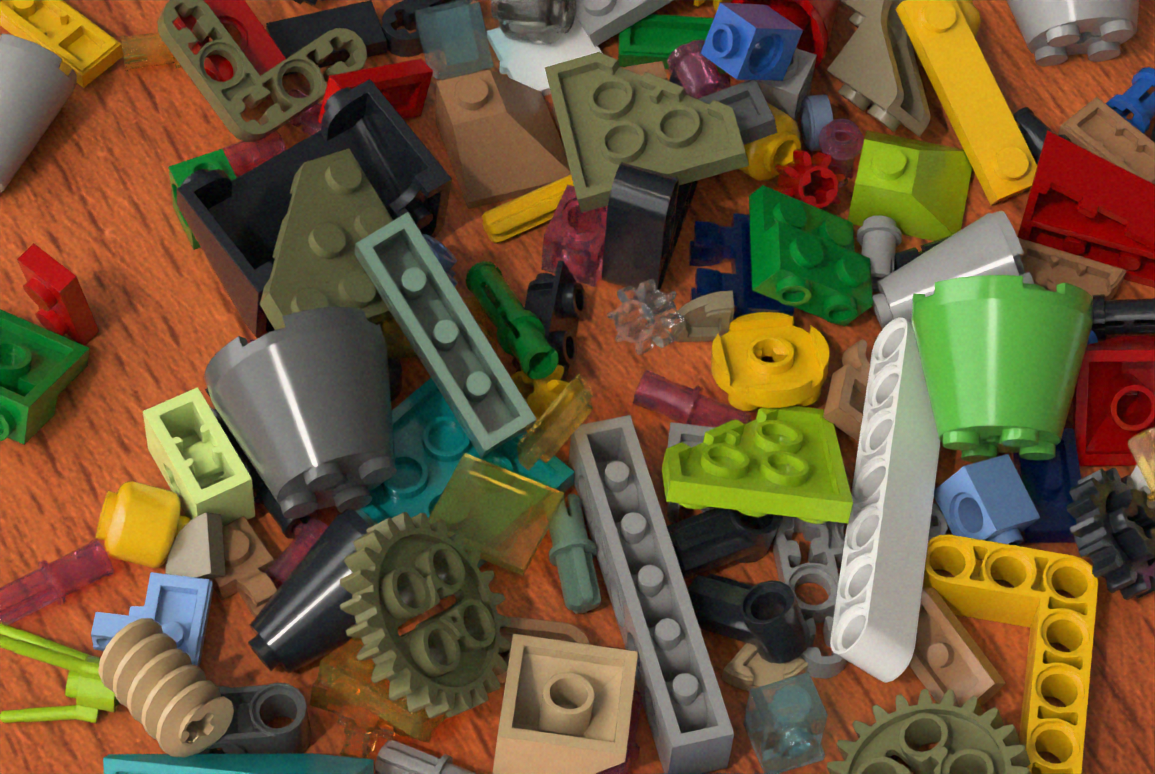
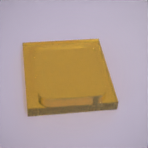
[516,373,594,470]
[428,453,564,576]

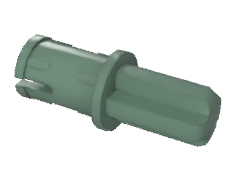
[543,494,601,614]

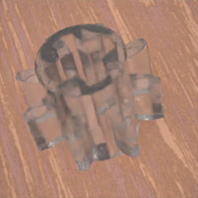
[607,279,685,355]

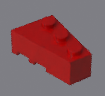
[1017,130,1155,288]

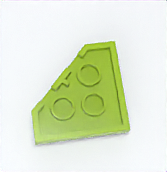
[662,406,853,524]

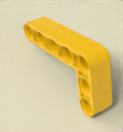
[922,535,1098,774]

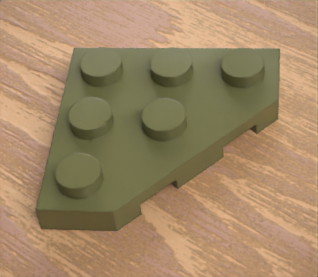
[545,52,749,213]
[260,149,393,330]

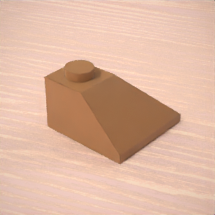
[436,69,571,209]

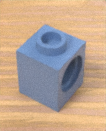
[934,454,1040,546]

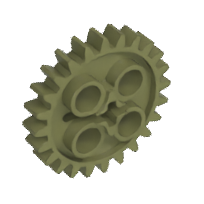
[340,512,511,719]
[827,689,1031,774]

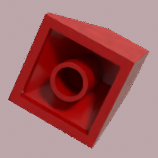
[1071,336,1155,466]

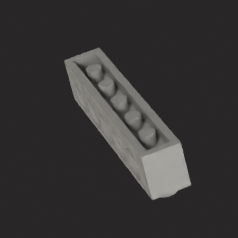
[568,415,734,774]

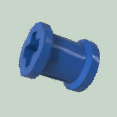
[1106,67,1155,134]

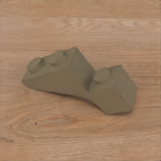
[827,0,931,137]

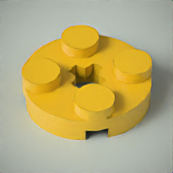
[711,312,829,411]

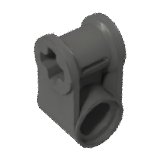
[198,683,312,754]

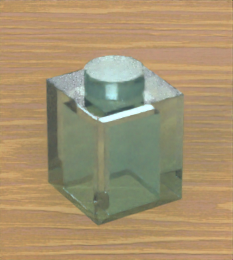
[415,0,494,80]

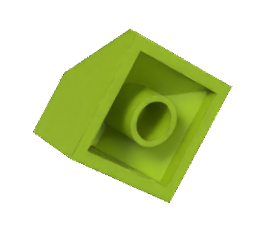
[848,130,972,241]

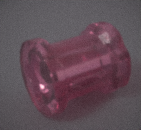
[667,40,731,99]

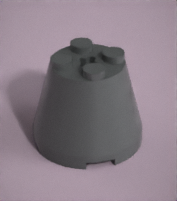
[204,307,397,519]

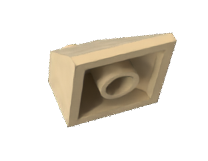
[493,634,638,774]

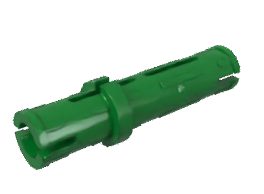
[465,261,559,379]

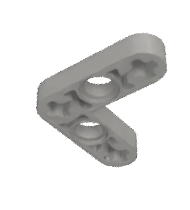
[773,503,948,679]

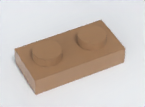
[909,587,1006,708]

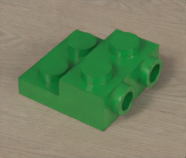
[749,185,873,327]
[0,309,90,445]

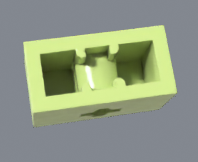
[143,387,255,527]

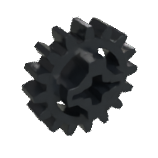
[1067,468,1155,600]

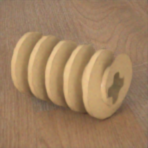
[98,618,234,758]

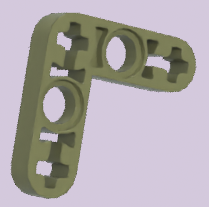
[157,0,367,142]

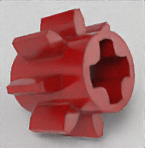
[773,149,845,209]

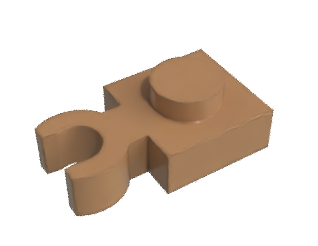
[823,339,870,442]

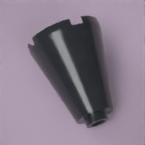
[248,508,370,674]

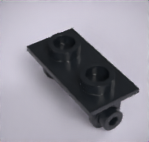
[512,260,586,381]

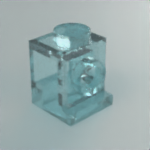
[743,672,828,774]

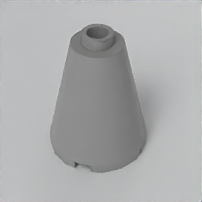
[0,33,77,193]
[872,210,1034,329]

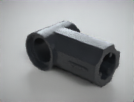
[667,508,783,579]
[687,573,810,664]

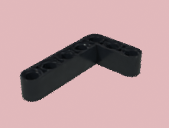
[602,61,731,296]

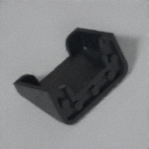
[177,79,452,339]

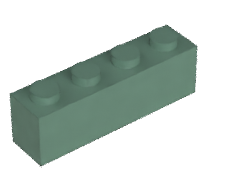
[355,212,537,458]

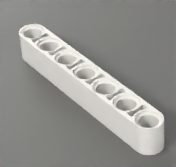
[830,317,940,683]

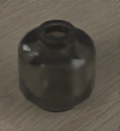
[491,0,576,45]

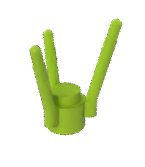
[0,623,119,723]

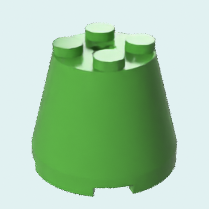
[911,275,1093,463]

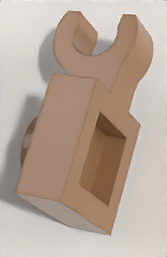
[209,516,277,618]

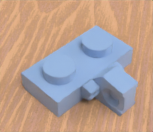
[91,572,213,667]

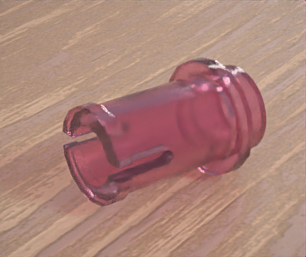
[819,119,864,187]
[264,518,328,590]

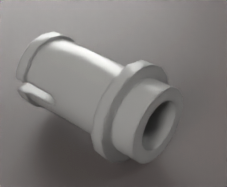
[857,216,902,292]

